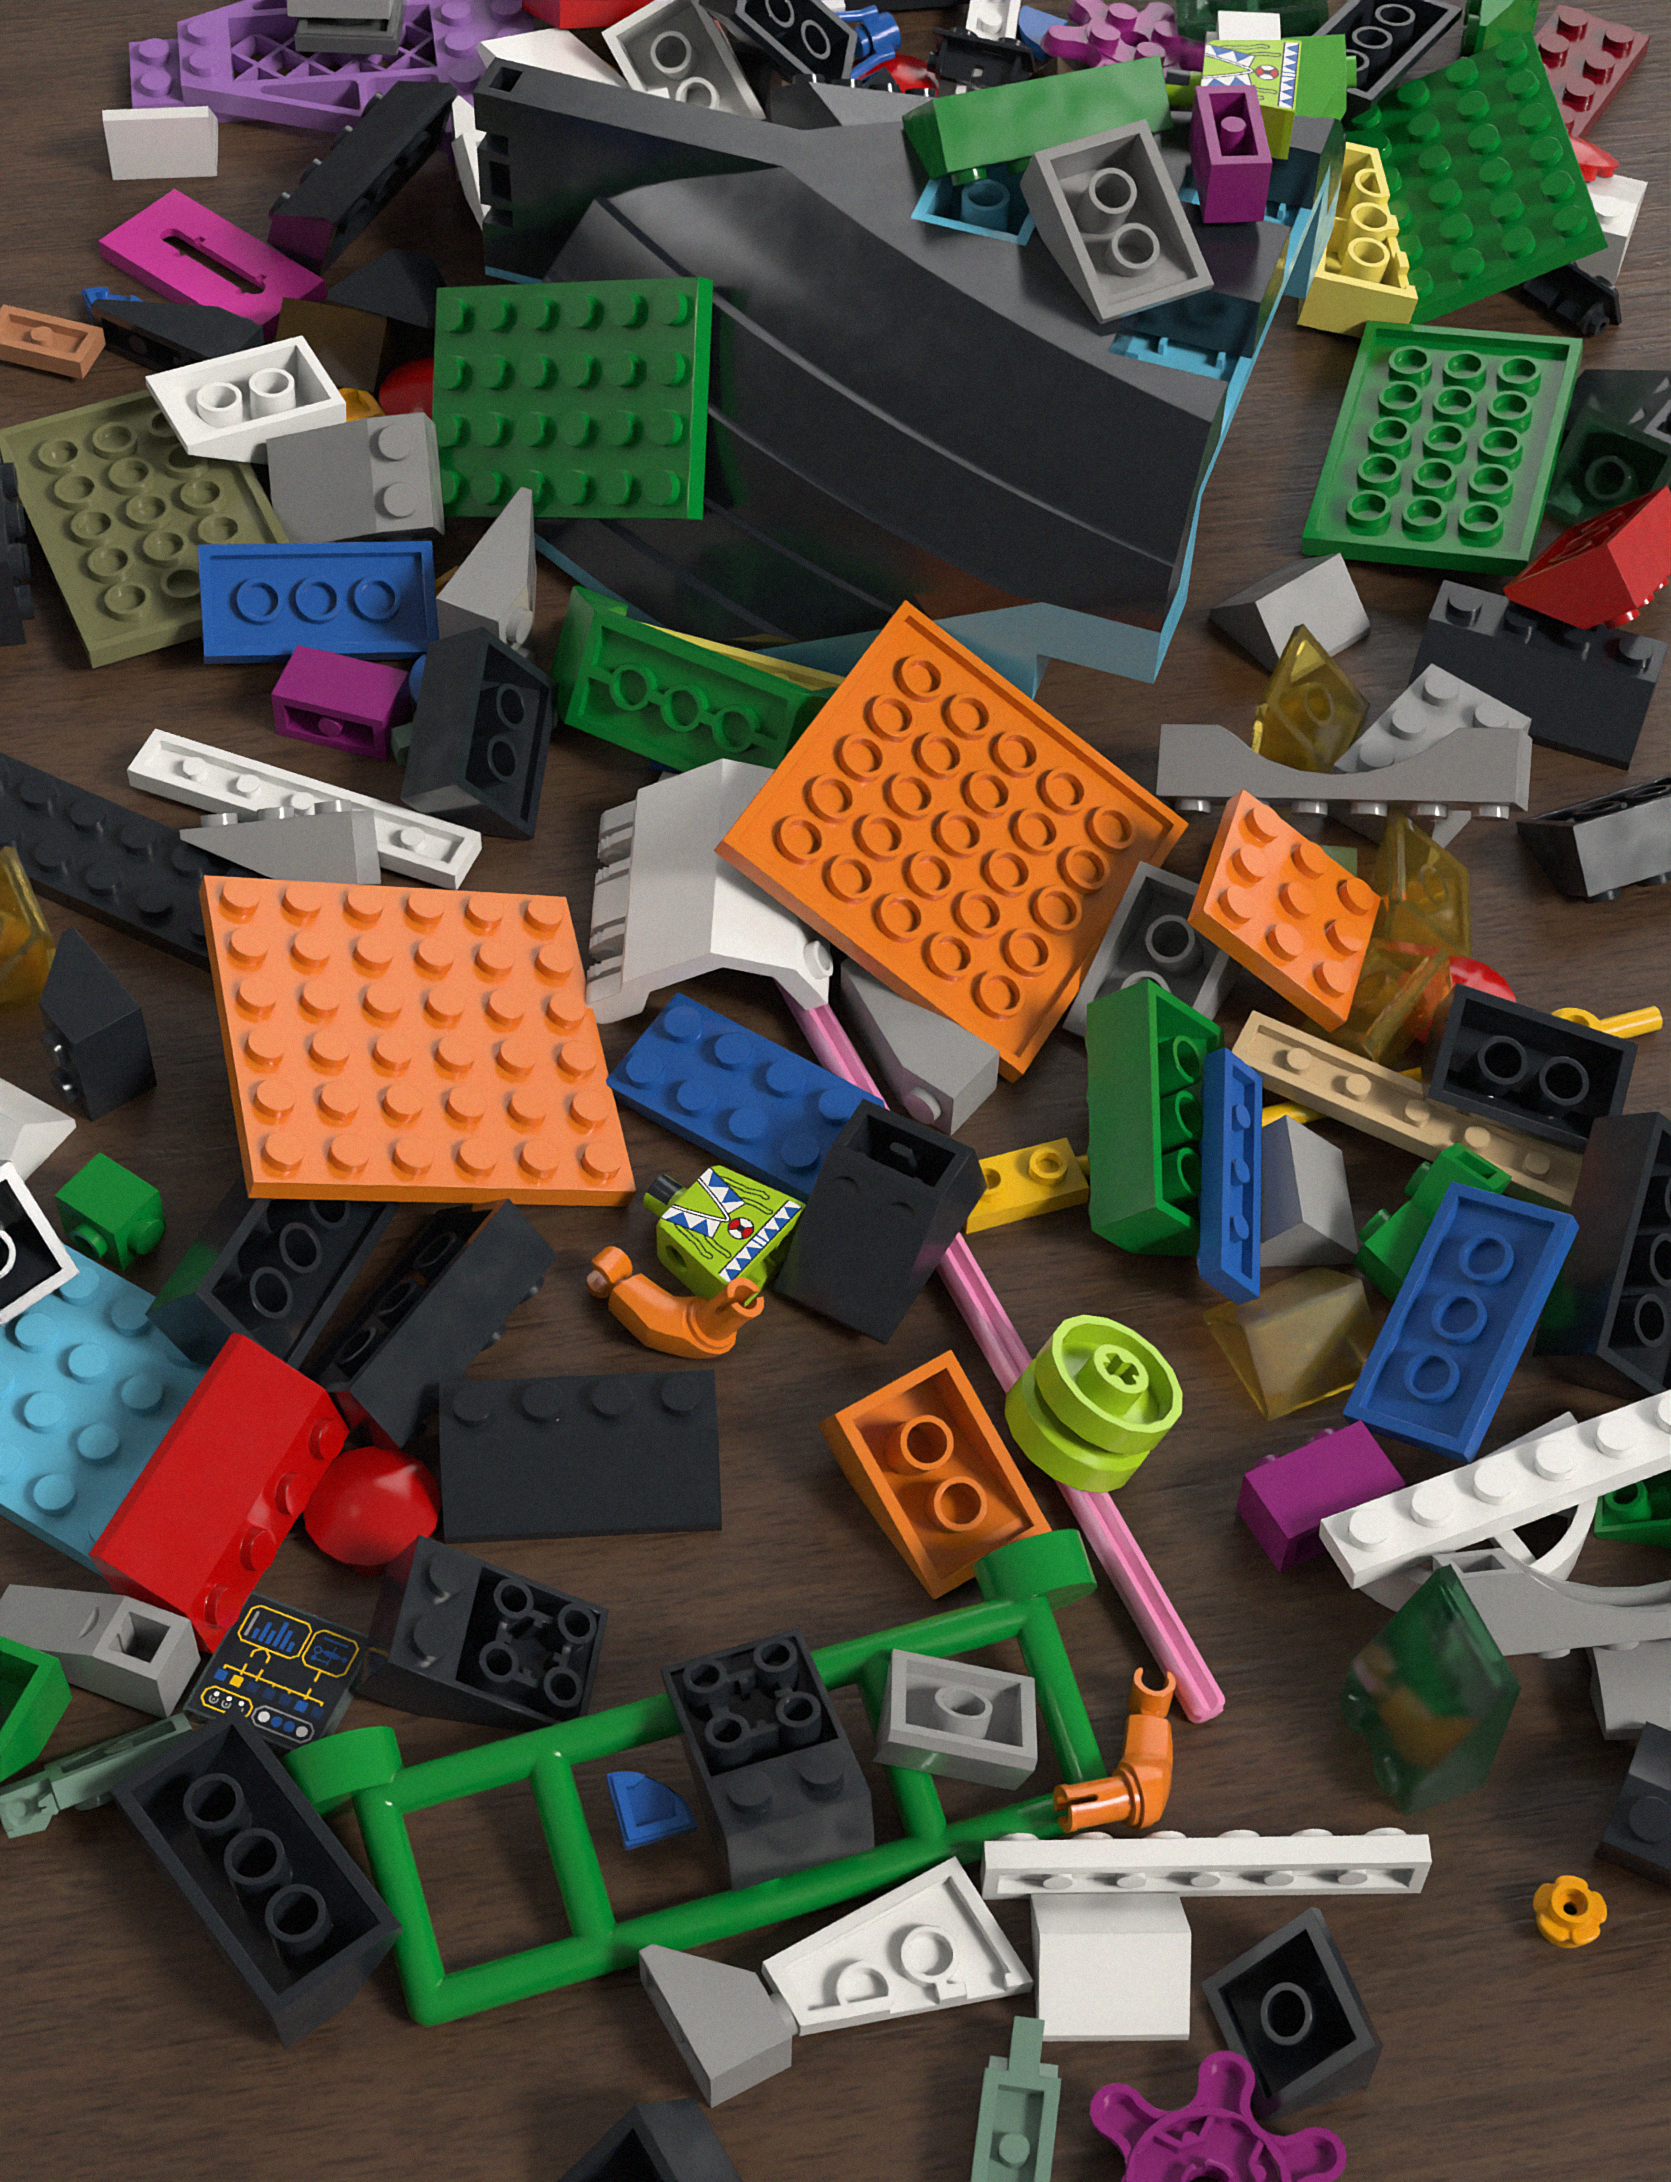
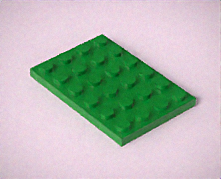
[1342,30,1608,325]
[432,277,713,520]
[1302,320,1583,576]

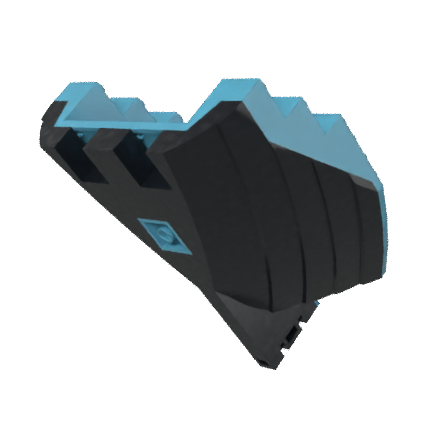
[473,57,1347,700]

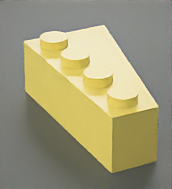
[1297,142,1418,338]

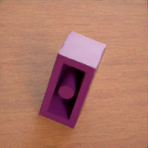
[1188,85,1272,224]
[271,645,412,761]
[1236,1420,1406,1573]

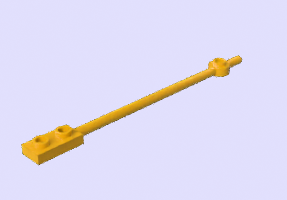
[963,1006,1662,1234]

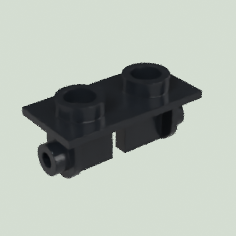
[927,27,1036,89]
[1519,261,1622,336]

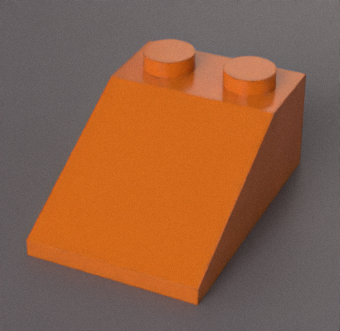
[817,1350,1052,1600]

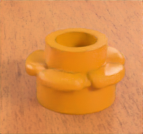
[1533,1875,1607,1948]

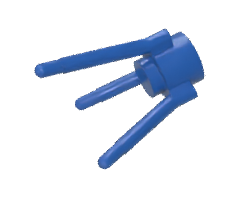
[834,5,901,79]

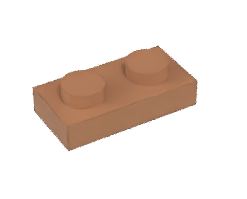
[0,304,106,379]

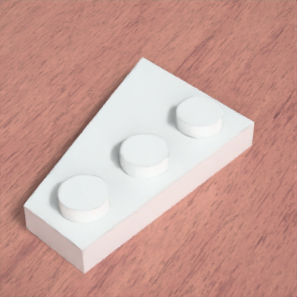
[761,1856,1034,2036]

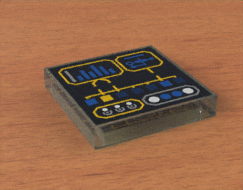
[183,1591,368,1757]

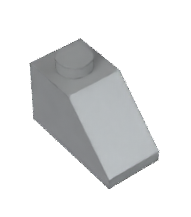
[639,1944,798,2108]

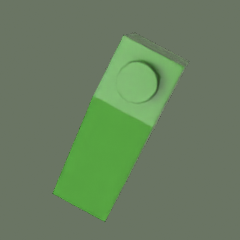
[1282,34,1357,120]

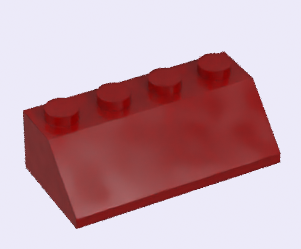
[1503,485,1671,630]
[88,1332,350,1654]

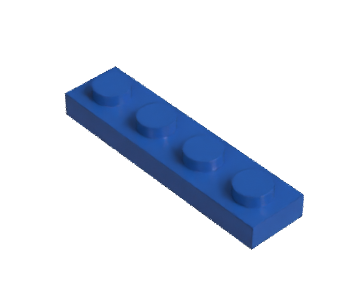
[1197,1047,1263,1305]

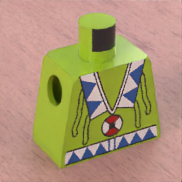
[1165,40,1302,160]
[643,1165,807,1306]

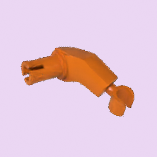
[586,1246,764,1359]
[1053,1667,1176,1833]

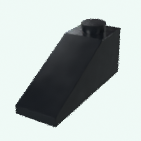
[91,299,265,373]

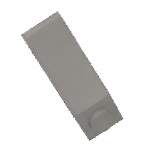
[840,957,1000,1136]

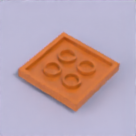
[1187,789,1381,1033]

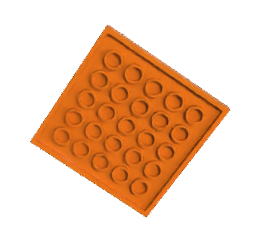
[714,600,1189,1084]
[199,875,637,1207]

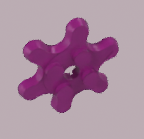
[1040,0,1205,82]
[1089,2051,1347,2182]

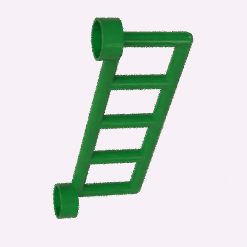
[279,1529,1108,2027]

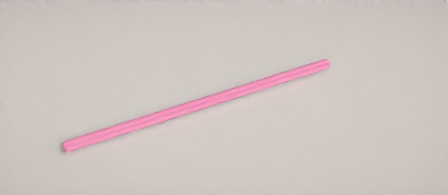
[772,977,1225,1724]

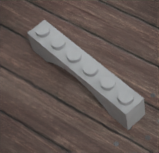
[1156,724,1532,822]
[1432,1548,1671,1666]

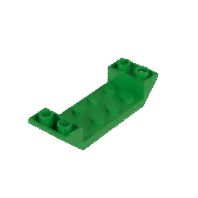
[549,585,837,772]

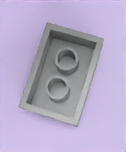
[1328,663,1532,870]

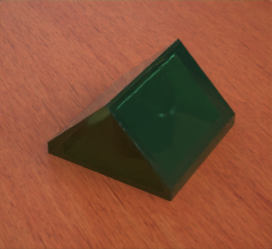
[1544,404,1671,526]

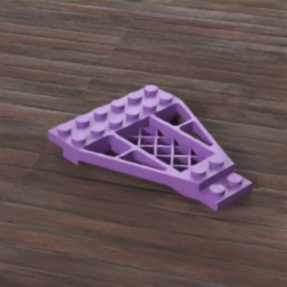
[129,0,534,165]

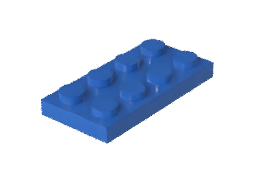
[197,541,439,664]
[605,992,885,1205]
[1342,1181,1580,1464]

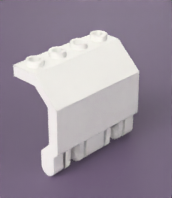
[585,758,833,1024]

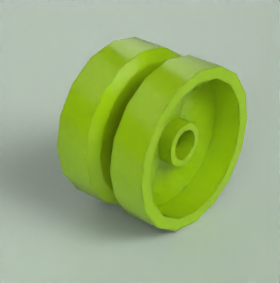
[1005,1314,1183,1493]

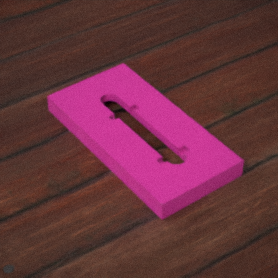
[98,189,327,341]

